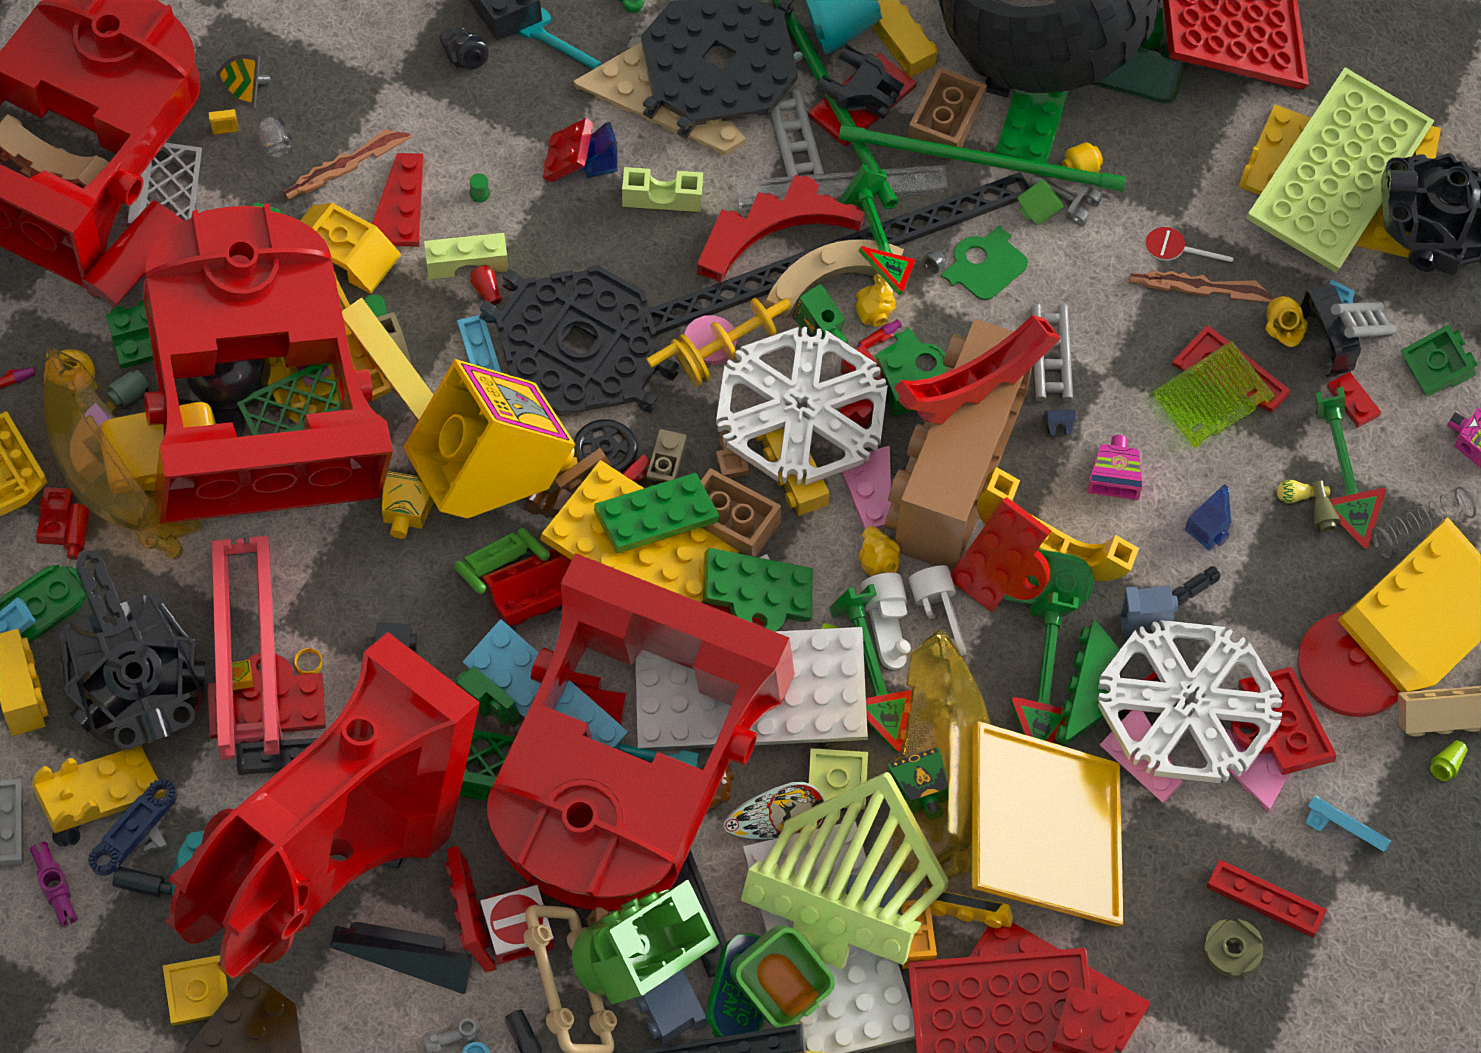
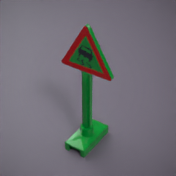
[838,164,915,295]
[1315,387,1386,550]
[829,584,914,753]
[1010,592,1079,743]

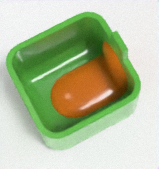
[730,925,835,1028]

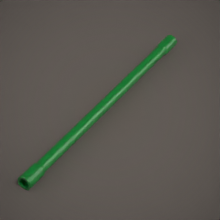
[772,0,899,210]
[839,124,1126,192]

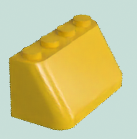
[100,402,216,497]

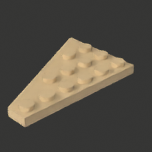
[574,42,746,155]

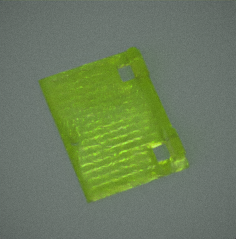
[1152,341,1275,448]

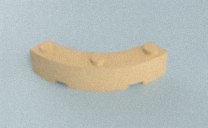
[0,114,109,189]
[763,240,904,318]

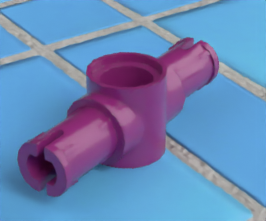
[29,841,78,927]

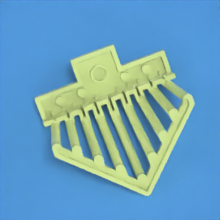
[741,772,949,969]

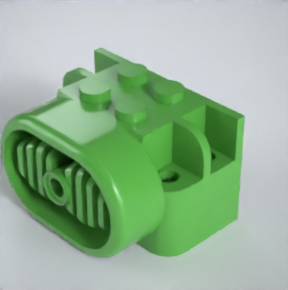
[572,880,719,1004]

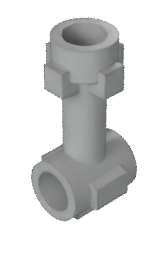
[423,1017,480,1053]

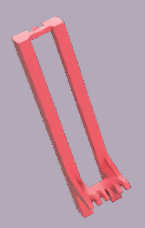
[212,536,282,760]

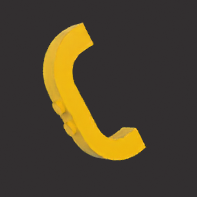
[977,467,1139,581]

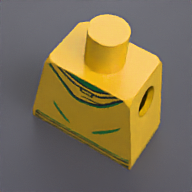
[382,471,434,539]

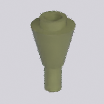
[1312,480,1341,532]

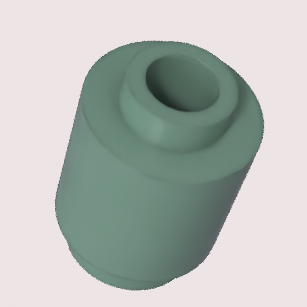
[107,370,149,408]

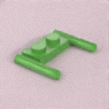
[453,528,550,594]

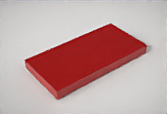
[808,52,917,147]

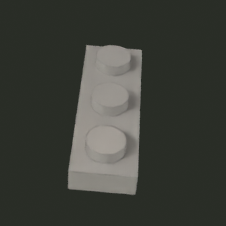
[0,779,23,866]

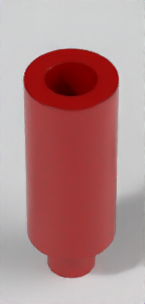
[64,504,90,560]

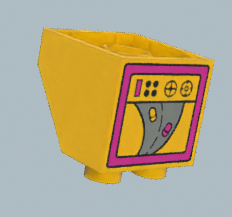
[403,359,575,519]

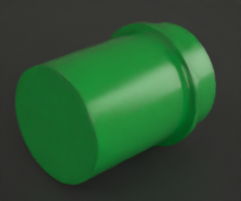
[469,173,490,202]

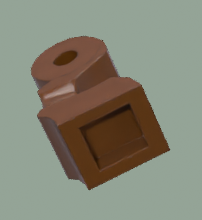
[523,488,573,519]

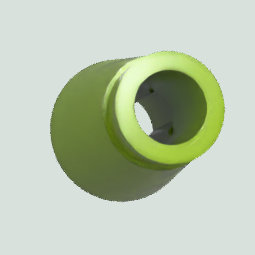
[1430,740,1468,781]

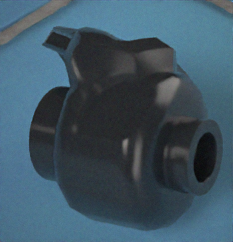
[440,28,489,69]

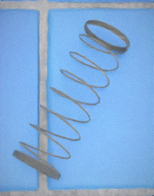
[1372,486,1477,559]

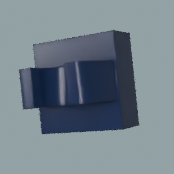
[1044,409,1075,435]

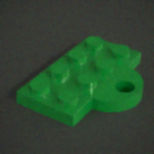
[703,548,813,632]

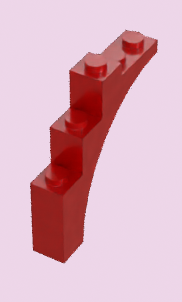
[696,175,865,282]
[894,315,1061,424]

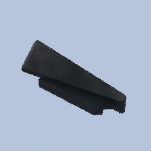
[330,922,473,994]

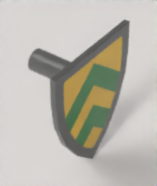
[216,54,270,108]

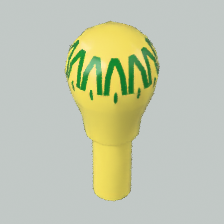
[1277,479,1330,504]

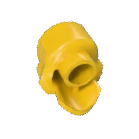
[855,273,896,327]
[1266,296,1308,347]
[858,525,900,576]

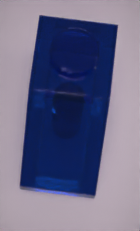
[580,122,618,178]
[1185,484,1231,551]

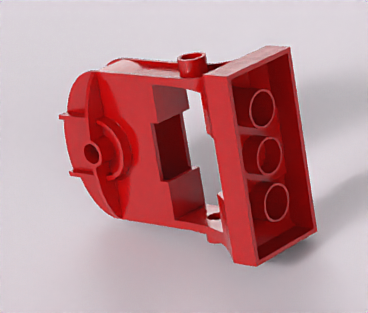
[0,0,200,290]
[143,203,393,524]
[487,553,795,912]
[165,632,480,979]

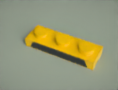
[922,888,1013,928]

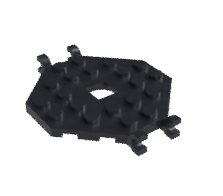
[641,0,798,139]
[479,265,680,416]

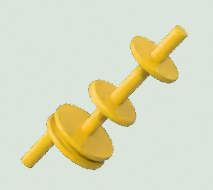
[646,297,792,387]

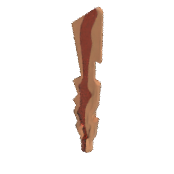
[282,130,411,200]
[1129,271,1274,302]

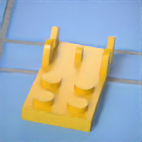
[1239,104,1311,195]
[31,745,164,833]

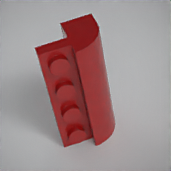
[81,200,183,308]
[482,548,572,626]

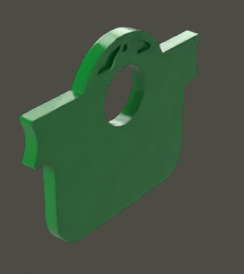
[941,225,1028,300]
[874,327,947,380]

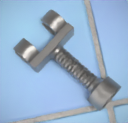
[1029,175,1103,227]

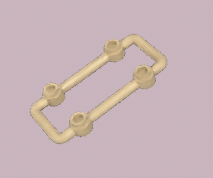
[524,905,617,1053]

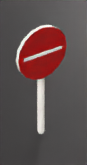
[1146,227,1234,262]

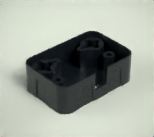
[1300,284,1361,377]

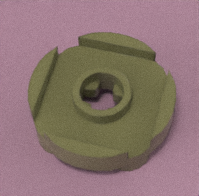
[1203,919,1263,979]

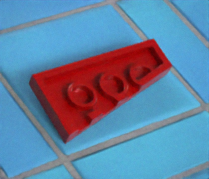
[372,153,424,247]
[1172,325,1290,413]
[445,845,497,973]

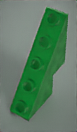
[1055,620,1130,747]

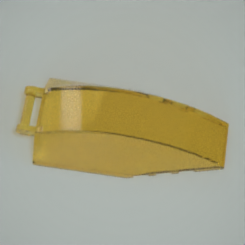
[44,347,203,560]
[892,630,991,888]

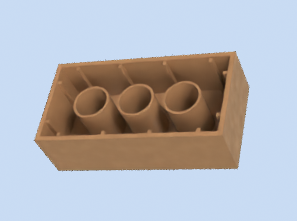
[884,319,1032,571]

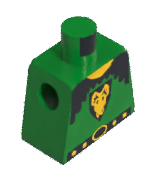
[792,284,848,344]
[887,747,949,820]

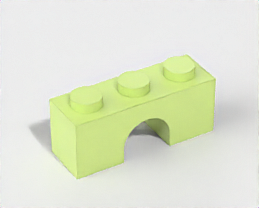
[622,167,703,212]
[424,233,508,280]

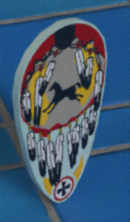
[723,782,825,839]

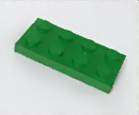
[995,89,1069,163]
[594,473,720,554]

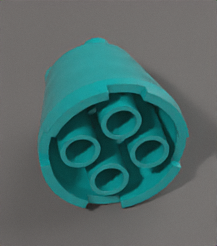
[805,0,882,55]

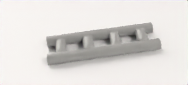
[770,89,825,184]
[1331,302,1397,338]
[1031,304,1073,402]

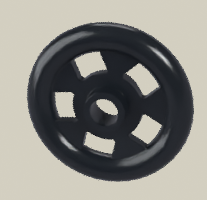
[573,419,638,474]

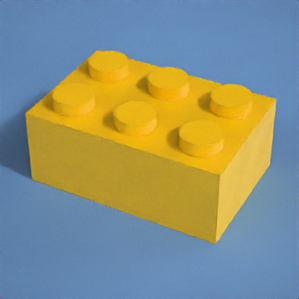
[0,629,49,736]

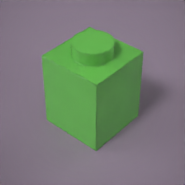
[1017,179,1064,225]

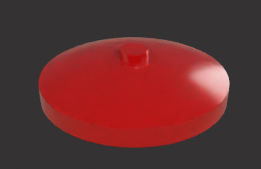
[1297,612,1400,717]

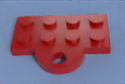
[951,497,1052,612]
[208,653,326,739]
[1231,667,1337,775]

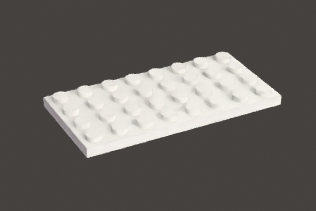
[636,627,868,750]
[743,822,915,1053]

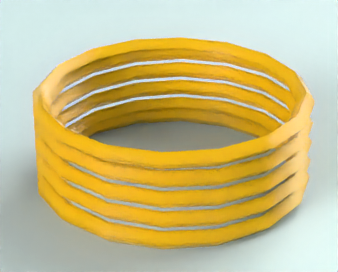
[294,648,323,675]

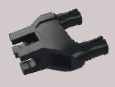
[816,44,904,119]

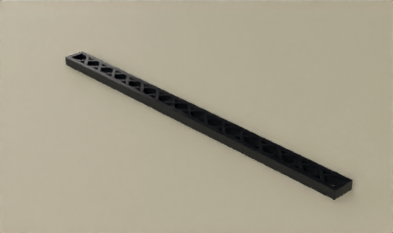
[649,172,1030,335]

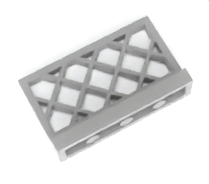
[127,143,202,228]

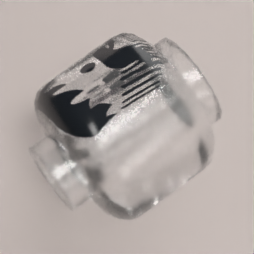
[254,117,292,158]

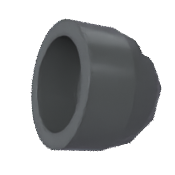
[922,251,946,274]

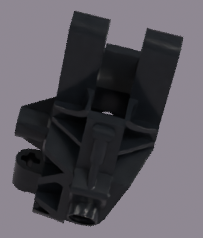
[1381,153,1481,275]
[58,550,205,750]

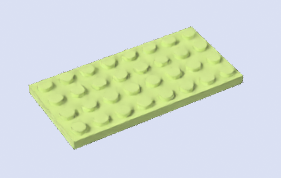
[1246,68,1434,273]

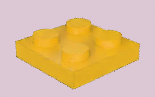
[163,955,229,1026]

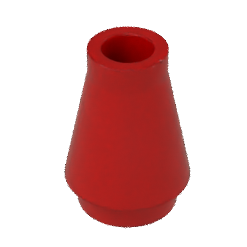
[470,265,502,305]

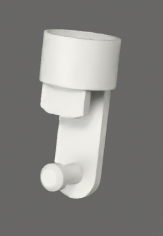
[908,565,967,657]
[860,573,911,670]

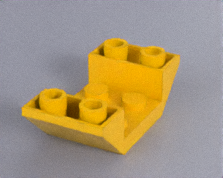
[300,203,401,294]

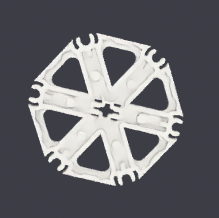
[716,327,887,485]
[1097,620,1282,783]

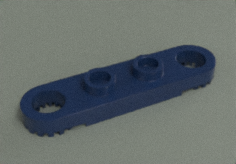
[88,779,177,876]

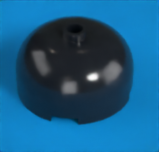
[187,358,271,409]

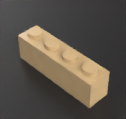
[1398,686,1481,736]

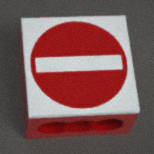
[480,885,554,965]

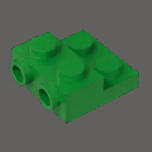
[106,300,153,369]
[1400,324,1478,397]
[455,666,522,728]

